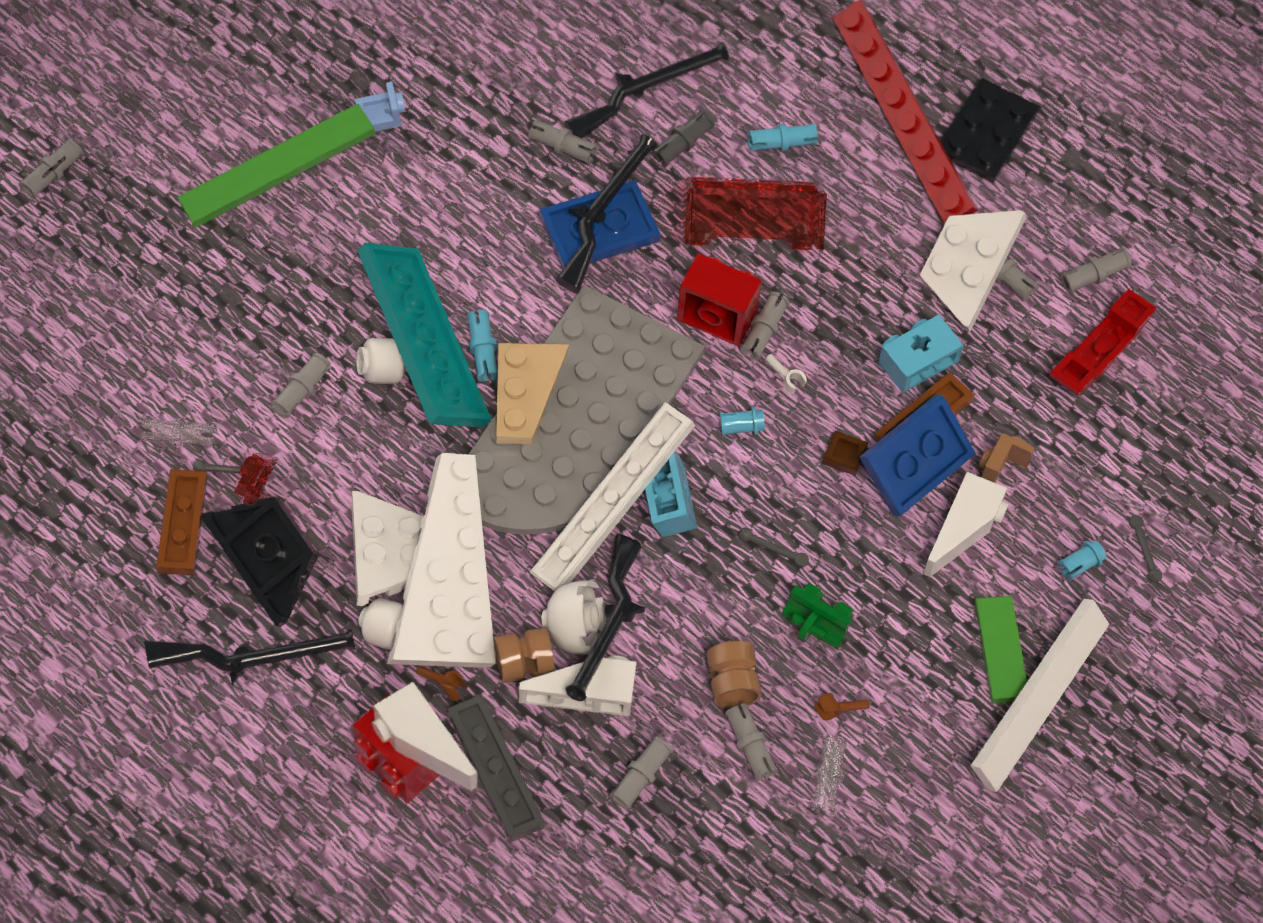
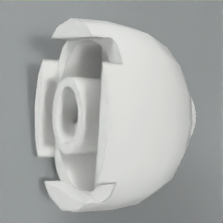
[542,580,606,655]

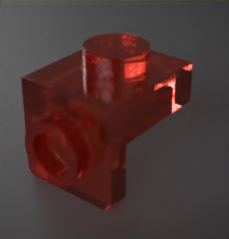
[234,453,278,505]

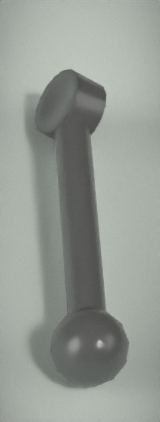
[193,460,269,478]
[1129,515,1162,583]
[738,527,809,568]

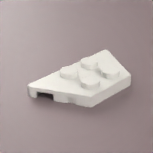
[920,210,1026,332]
[351,491,423,606]

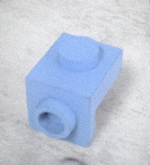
[355,81,406,132]

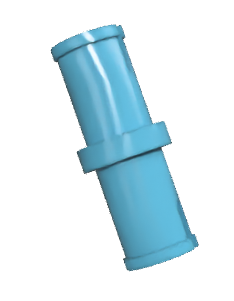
[747,123,818,152]
[467,309,498,382]

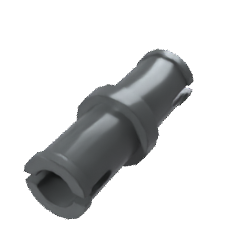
[652,110,715,167]

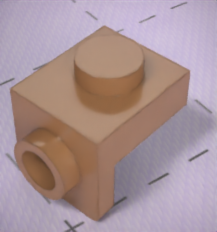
[978,433,1034,483]

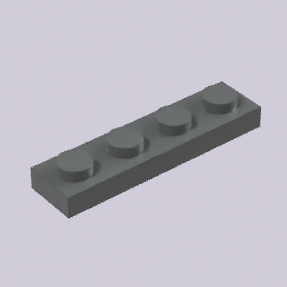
[447,694,545,843]

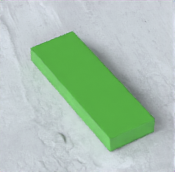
[974,596,1027,704]

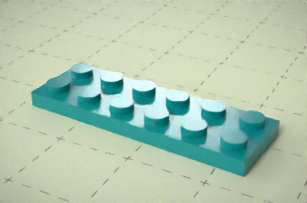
[357,243,491,427]

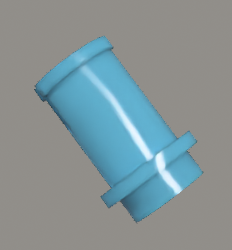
[720,407,765,435]
[1058,540,1106,581]

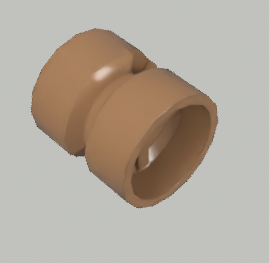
[494,627,555,684]
[706,641,762,708]

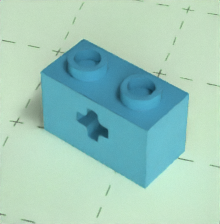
[878,314,964,393]
[645,451,697,537]

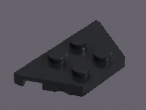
[201,496,319,627]

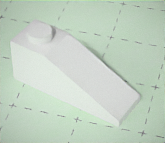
[924,472,1009,577]
[519,655,636,716]
[372,682,477,791]

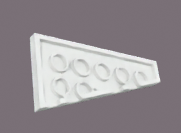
[387,453,496,668]

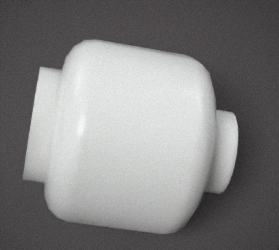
[356,338,408,384]
[359,598,404,650]

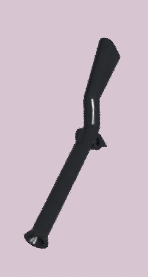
[565,42,729,139]
[556,134,657,294]
[566,534,645,701]
[144,629,355,686]

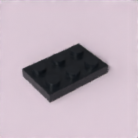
[940,77,1040,184]

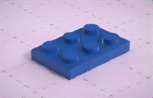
[539,180,661,269]
[860,395,976,516]

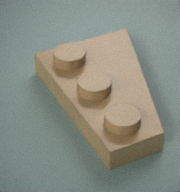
[496,343,569,444]

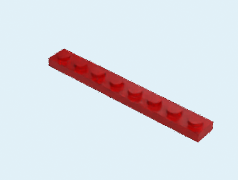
[833,0,978,224]

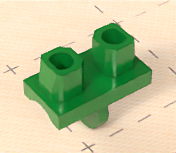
[781,583,853,649]

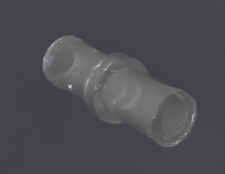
[141,418,217,447]
[811,736,847,815]

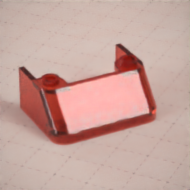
[682,177,827,250]

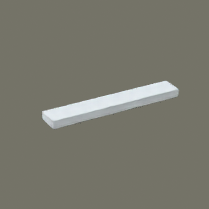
[530,402,695,592]
[971,599,1109,792]

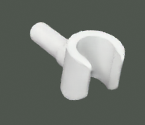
[765,354,807,394]

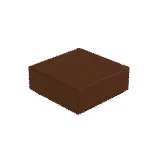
[822,430,868,476]

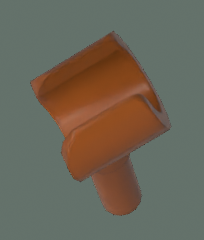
[416,666,468,701]
[814,693,870,721]

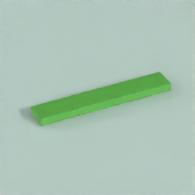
[177,103,376,228]

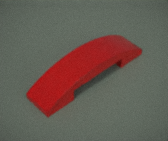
[1049,289,1157,396]

